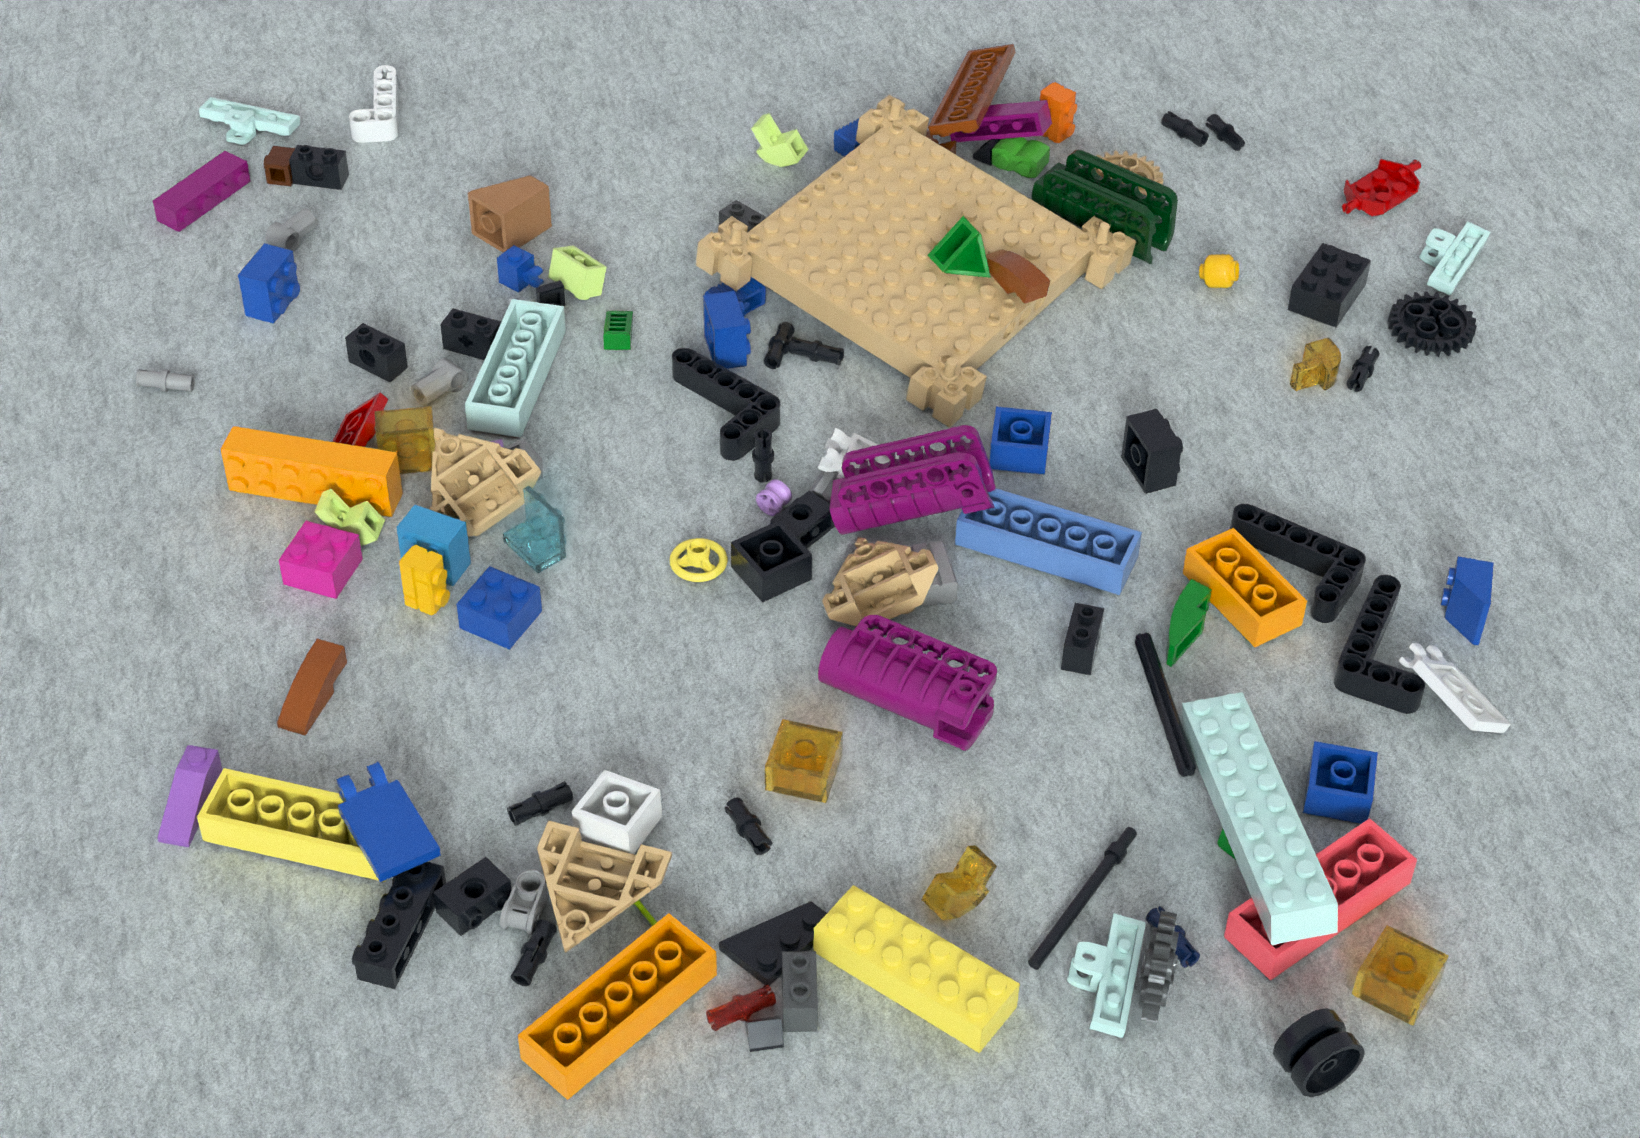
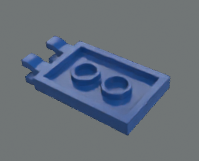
[336,762,441,882]

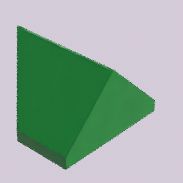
[927,216,991,278]

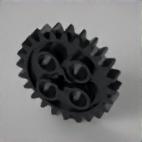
[1388,291,1477,357]

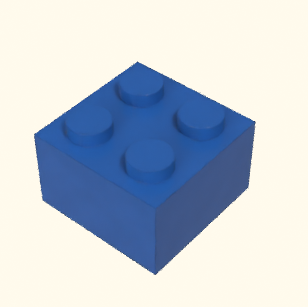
[238,243,300,324]
[703,291,751,369]
[989,406,1052,475]
[456,566,542,650]
[1303,741,1378,824]

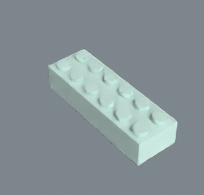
[465,299,566,438]

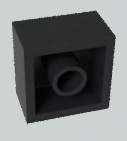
[1121,409,1183,494]
[731,520,812,603]

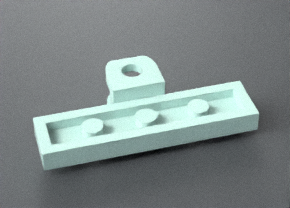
[199,97,300,145]
[1419,221,1491,295]
[1067,913,1146,1038]

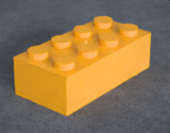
[1183,528,1307,647]

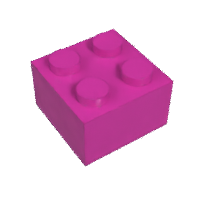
[279,521,363,599]

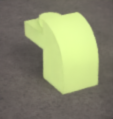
[751,113,809,167]
[314,489,385,546]

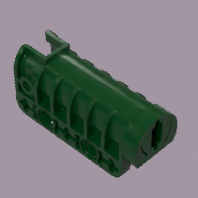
[1031,149,1178,264]

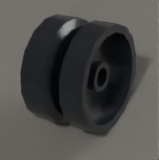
[1273,1008,1365,1097]

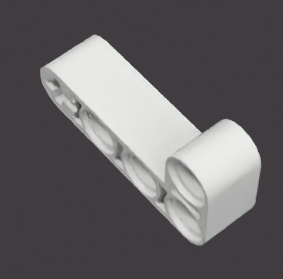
[349,65,398,143]

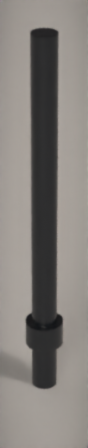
[1028,827,1137,970]

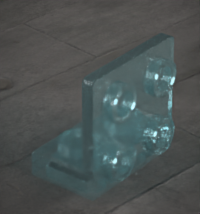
[503,486,566,573]

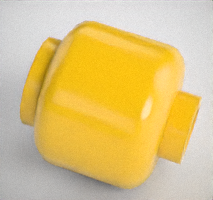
[1199,254,1239,288]

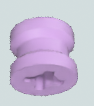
[756,479,792,516]

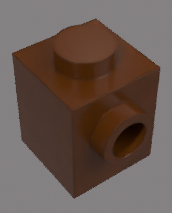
[263,146,295,187]

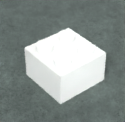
[571,770,662,854]

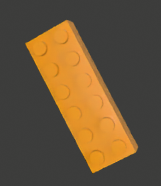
[221,426,403,517]
[518,913,717,1100]

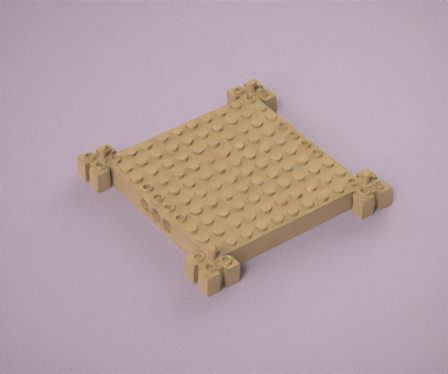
[696,94,1136,428]

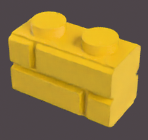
[399,545,450,616]

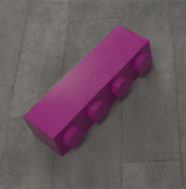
[950,100,1052,142]
[153,151,251,232]

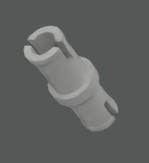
[136,369,195,392]

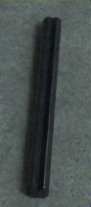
[1135,632,1196,777]

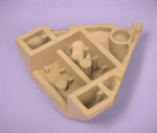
[430,428,541,537]
[822,537,938,630]
[537,820,672,953]

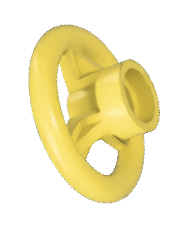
[669,538,728,582]

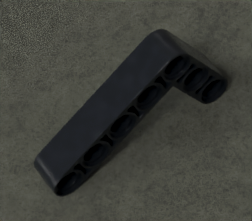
[672,348,780,461]
[1230,504,1366,623]
[1334,575,1425,714]

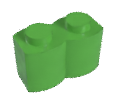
[992,137,1050,178]

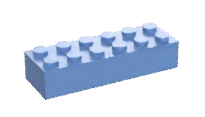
[955,488,1142,595]

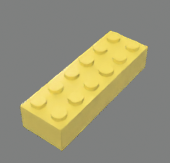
[197,768,386,882]
[813,885,1020,1053]

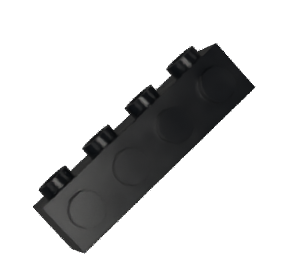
[352,862,446,989]

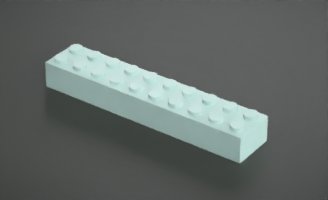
[1182,692,1338,945]

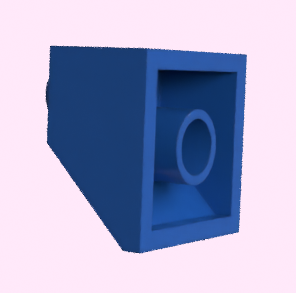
[1441,556,1494,646]

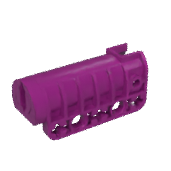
[830,425,996,535]
[818,615,997,751]

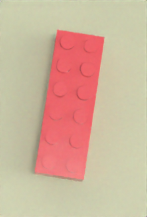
[1224,818,1417,981]

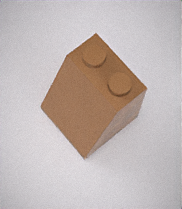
[468,175,552,253]

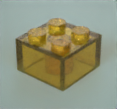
[375,406,435,474]
[765,719,843,803]
[1352,925,1449,1026]

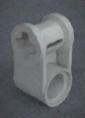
[500,869,548,935]

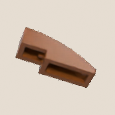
[986,249,1050,304]
[277,638,347,736]

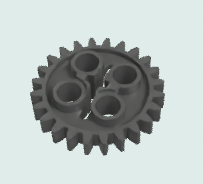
[1139,911,1179,1024]

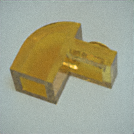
[1290,337,1341,391]
[921,845,997,920]

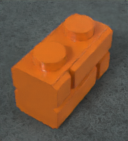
[1040,82,1077,143]

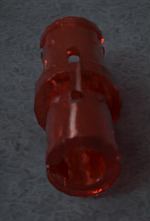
[706,985,776,1031]

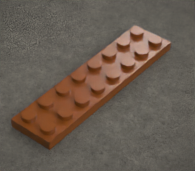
[928,44,1016,137]

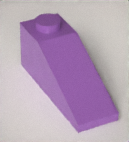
[157,745,223,847]

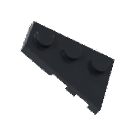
[719,901,827,987]

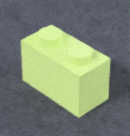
[548,245,606,300]

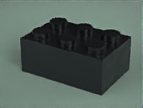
[1288,243,1371,328]

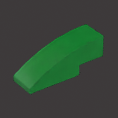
[1166,579,1212,667]

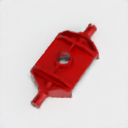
[1342,159,1421,216]

